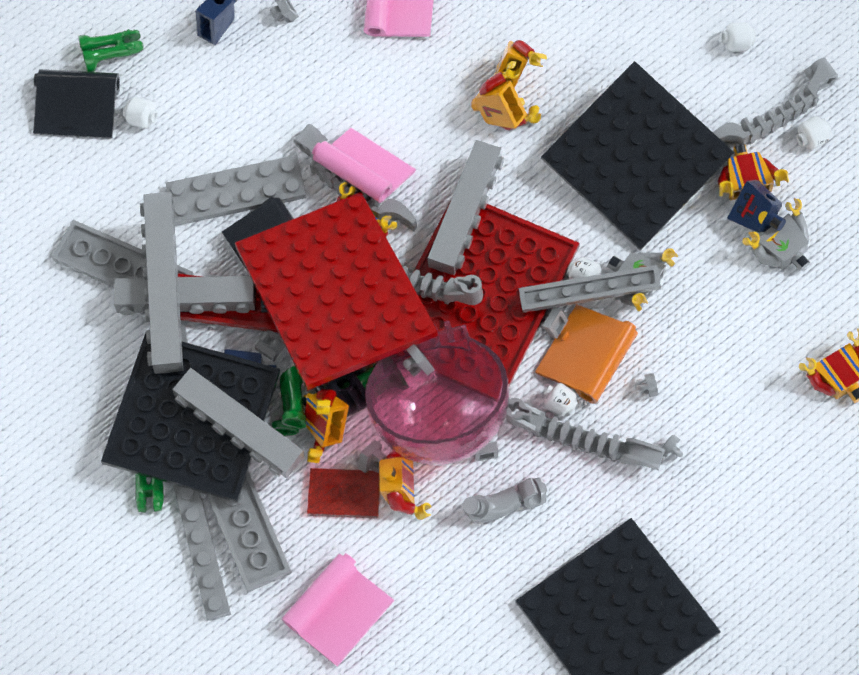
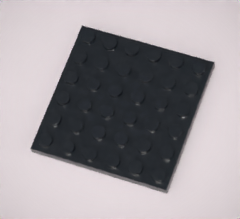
[541,61,734,251]
[101,332,280,503]
[515,518,721,675]

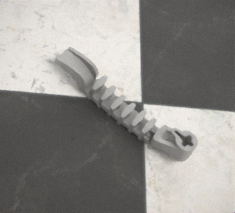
[713,57,838,145]
[293,124,417,232]
[403,266,483,305]
[504,398,665,471]

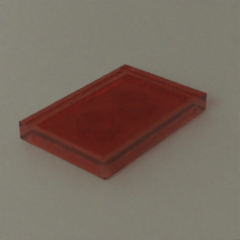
[307,468,380,519]

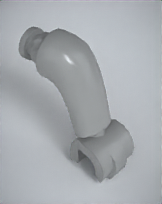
[462,477,548,523]

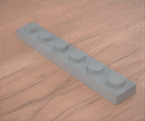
[519,265,661,313]
[173,485,231,621]

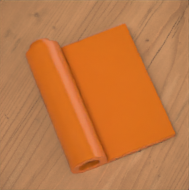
[535,304,638,404]

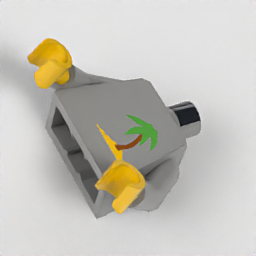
[742,198,810,271]
[607,248,678,311]

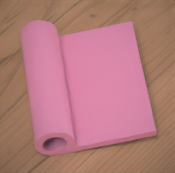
[364,0,434,37]
[312,128,416,203]
[282,553,394,667]

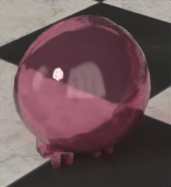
[365,321,510,466]

